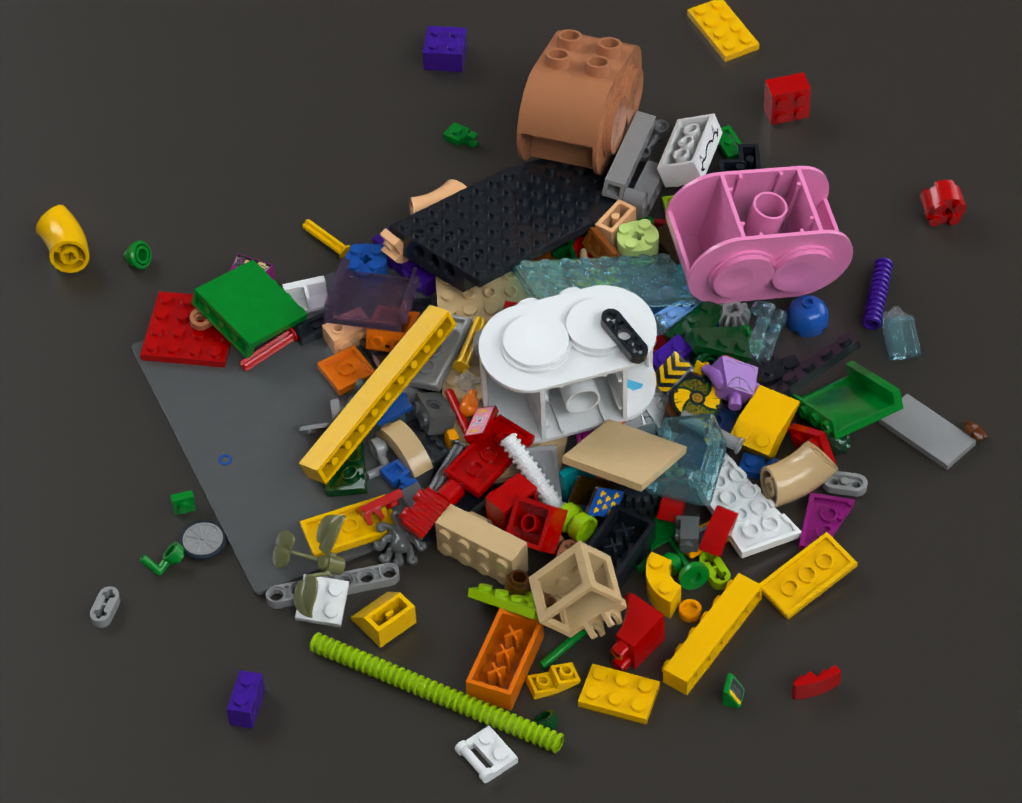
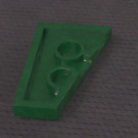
[664,301,723,358]
[688,326,752,364]

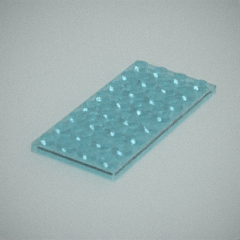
[512,253,701,307]

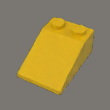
[731,385,800,460]

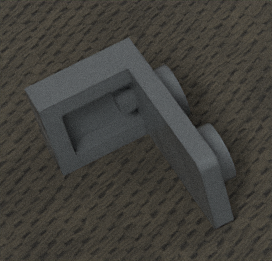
[298,397,344,434]

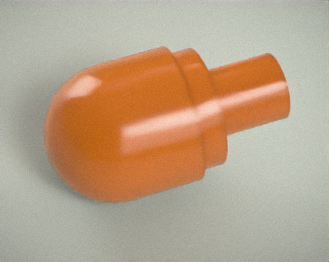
[459,389,479,417]

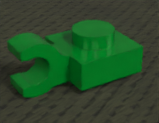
[443,122,479,148]

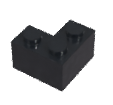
[719,144,761,172]

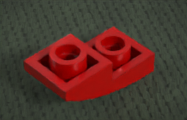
[698,505,739,557]
[792,665,841,700]

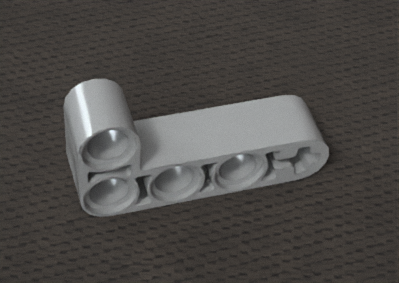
[623,160,664,219]

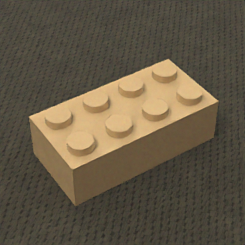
[435,504,529,585]

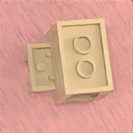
[528,541,627,639]

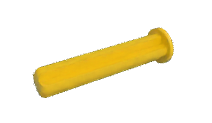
[302,219,350,261]
[453,316,486,373]

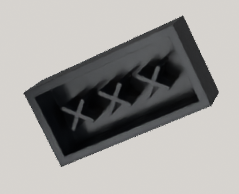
[587,504,656,590]

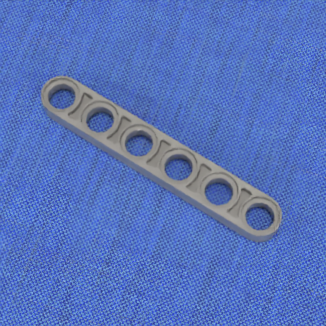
[266,563,400,609]

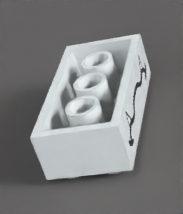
[657,113,723,188]

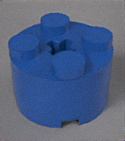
[345,243,388,292]

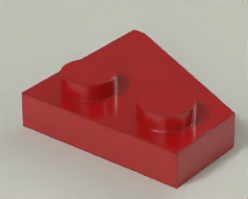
[788,423,837,466]

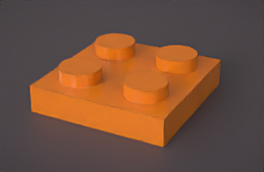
[317,345,375,396]

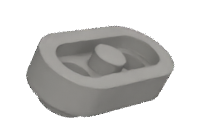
[822,471,868,497]

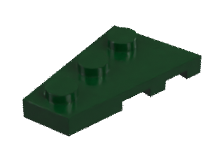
[324,441,368,497]

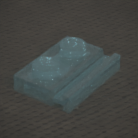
[882,315,921,361]

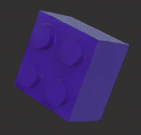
[422,26,467,72]

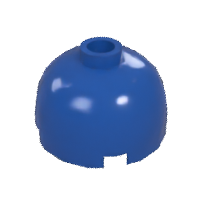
[786,295,829,337]

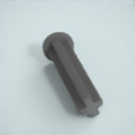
[429,440,467,492]

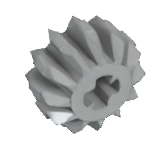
[718,301,751,327]

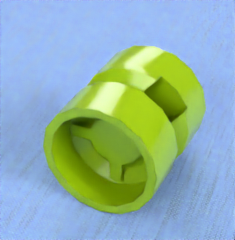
[561,502,598,543]

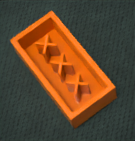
[466,608,544,711]

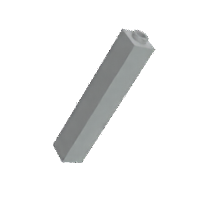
[602,111,656,200]

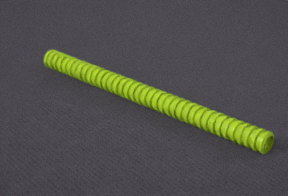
[309,632,564,754]

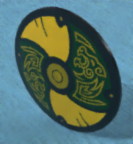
[670,376,723,422]

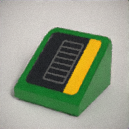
[722,673,745,709]

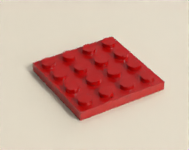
[140,291,231,368]

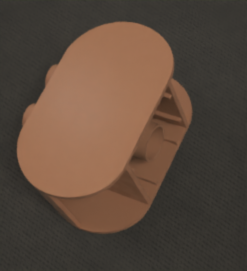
[517,29,643,176]

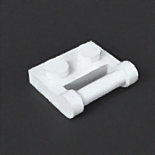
[454,726,518,783]

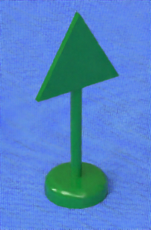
[650,514,710,590]

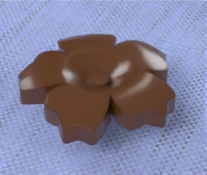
[964,421,988,442]

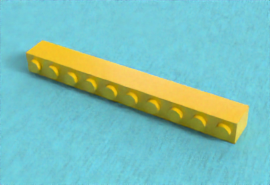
[299,305,457,484]

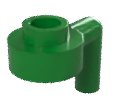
[139,541,185,576]
[635,552,682,576]

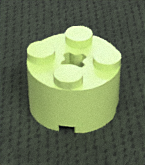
[617,219,659,268]

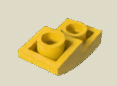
[525,662,581,699]

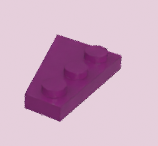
[798,492,855,551]

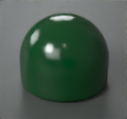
[534,709,559,731]

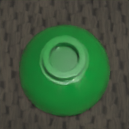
[123,240,152,269]

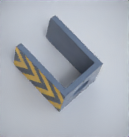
[655,351,704,397]

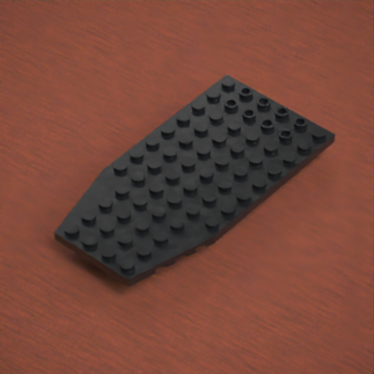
[389,159,637,292]

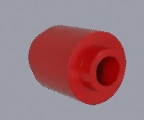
[436,479,465,512]

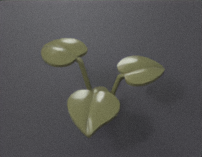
[273,515,346,618]

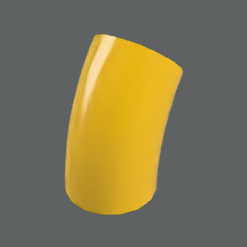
[36,205,90,273]

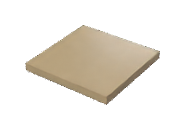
[562,419,687,492]

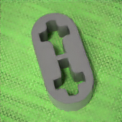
[90,586,121,628]

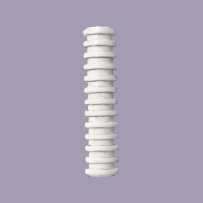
[500,433,566,508]

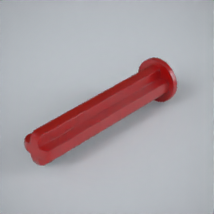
[239,328,298,372]

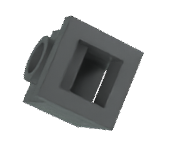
[675,515,699,553]

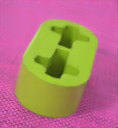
[699,551,731,590]

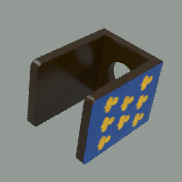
[568,475,624,517]

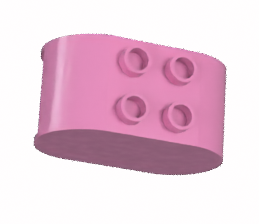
[665,166,853,304]

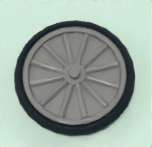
[179,520,227,560]

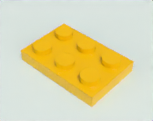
[578,664,660,725]

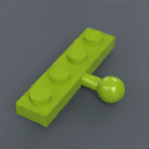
[468,584,548,619]

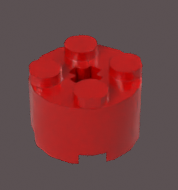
[920,180,967,227]

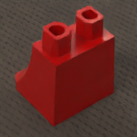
[611,592,665,672]

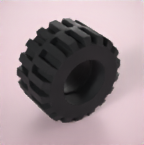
[610,473,666,517]

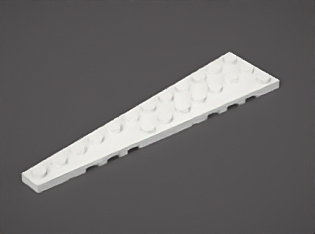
[646,386,802,558]

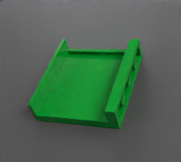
[191,260,308,359]
[789,360,904,440]

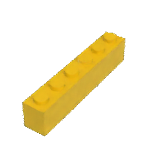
[662,573,763,695]

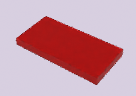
[443,414,535,498]

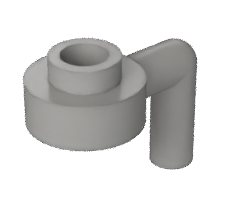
[366,437,389,480]

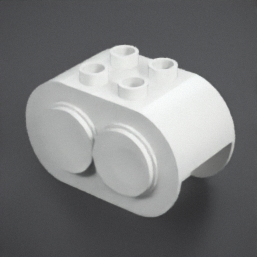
[479,285,657,444]

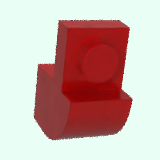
[657,479,692,524]

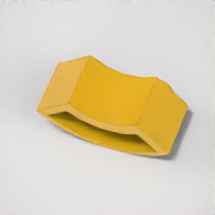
[646,552,681,618]

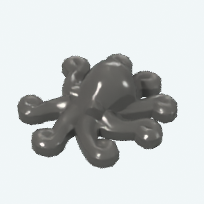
[373,510,427,567]

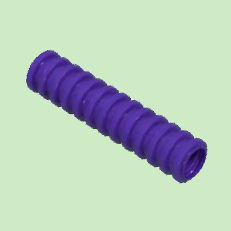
[862,257,893,330]

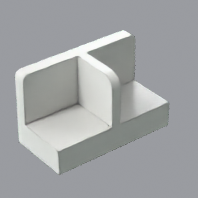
[282,275,331,313]

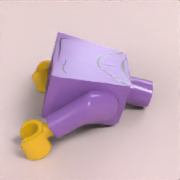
[693,355,760,411]

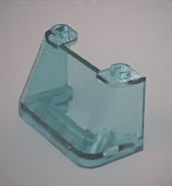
[645,413,726,506]

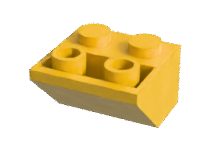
[351,592,417,648]

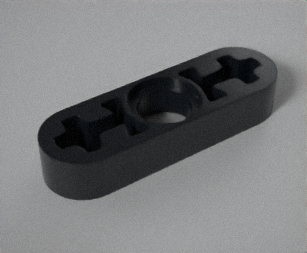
[600,309,648,364]

